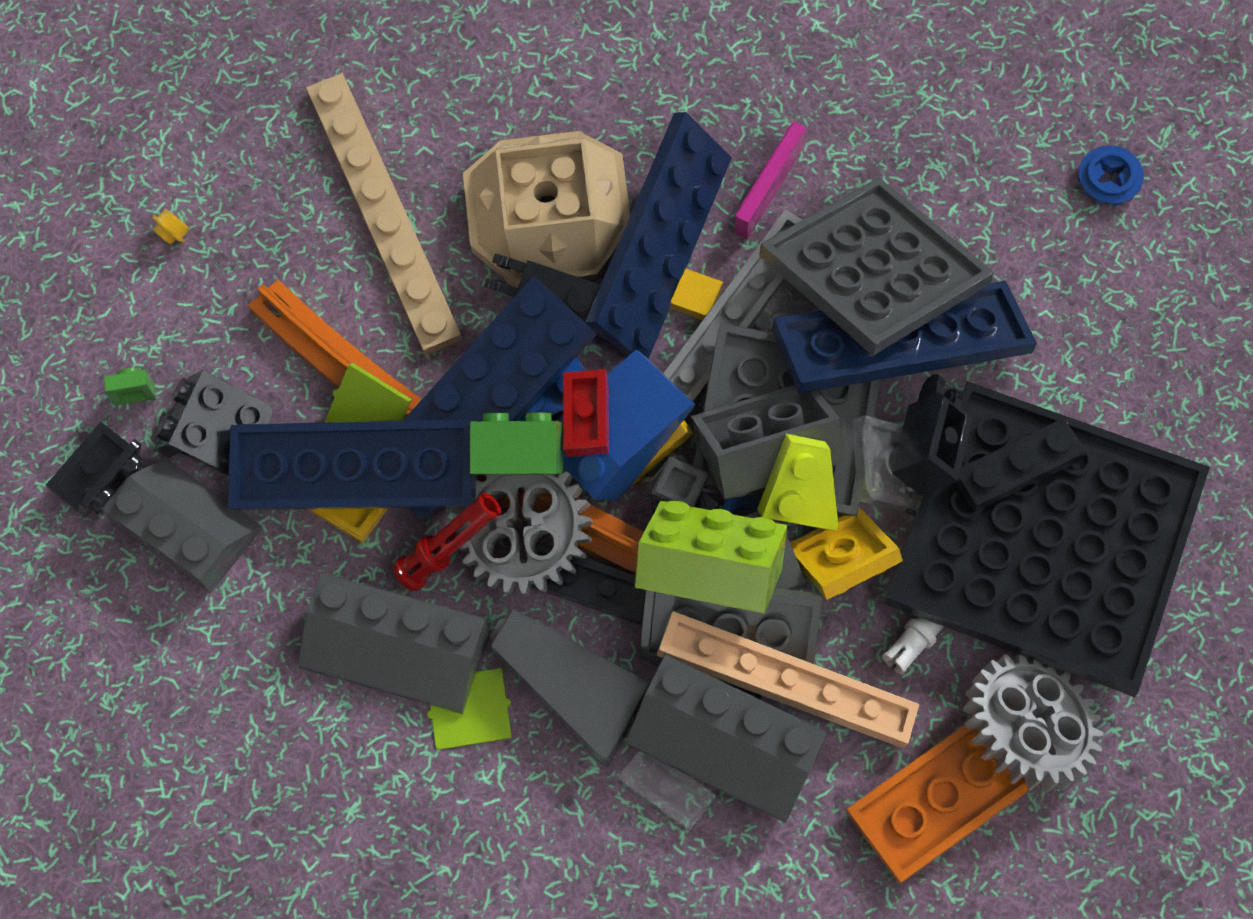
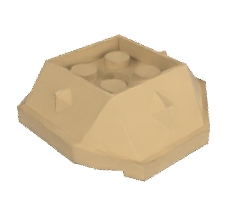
[463,131,631,288]

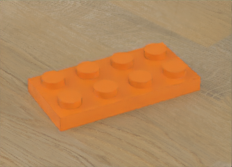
[846,725,1040,885]

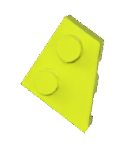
[757,434,839,531]

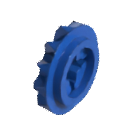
[1078,146,1144,207]

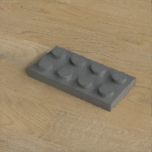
[639,588,823,664]

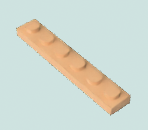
[656,611,919,749]

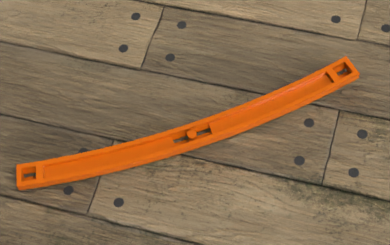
[248,279,644,575]

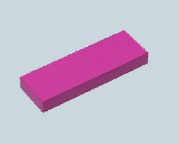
[734,122,807,240]

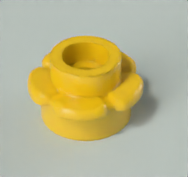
[152,208,190,245]

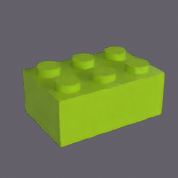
[635,501,788,614]

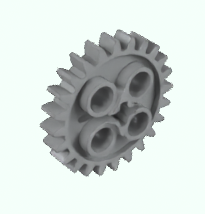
[454,471,593,596]
[963,654,1104,792]

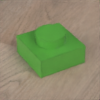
[104,368,156,406]

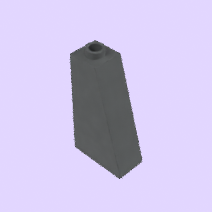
[490,609,650,767]

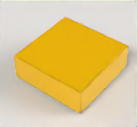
[670,268,723,320]

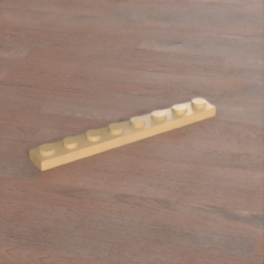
[306,73,463,356]

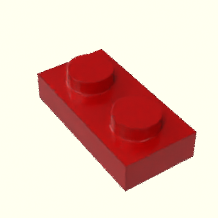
[563,369,609,457]

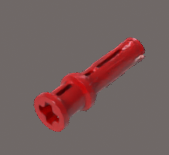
[393,493,501,592]

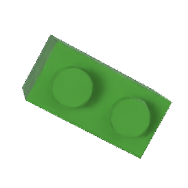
[470,413,564,475]

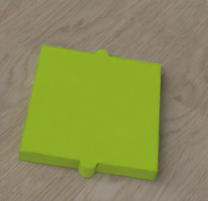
[325,363,412,422]
[427,668,512,750]

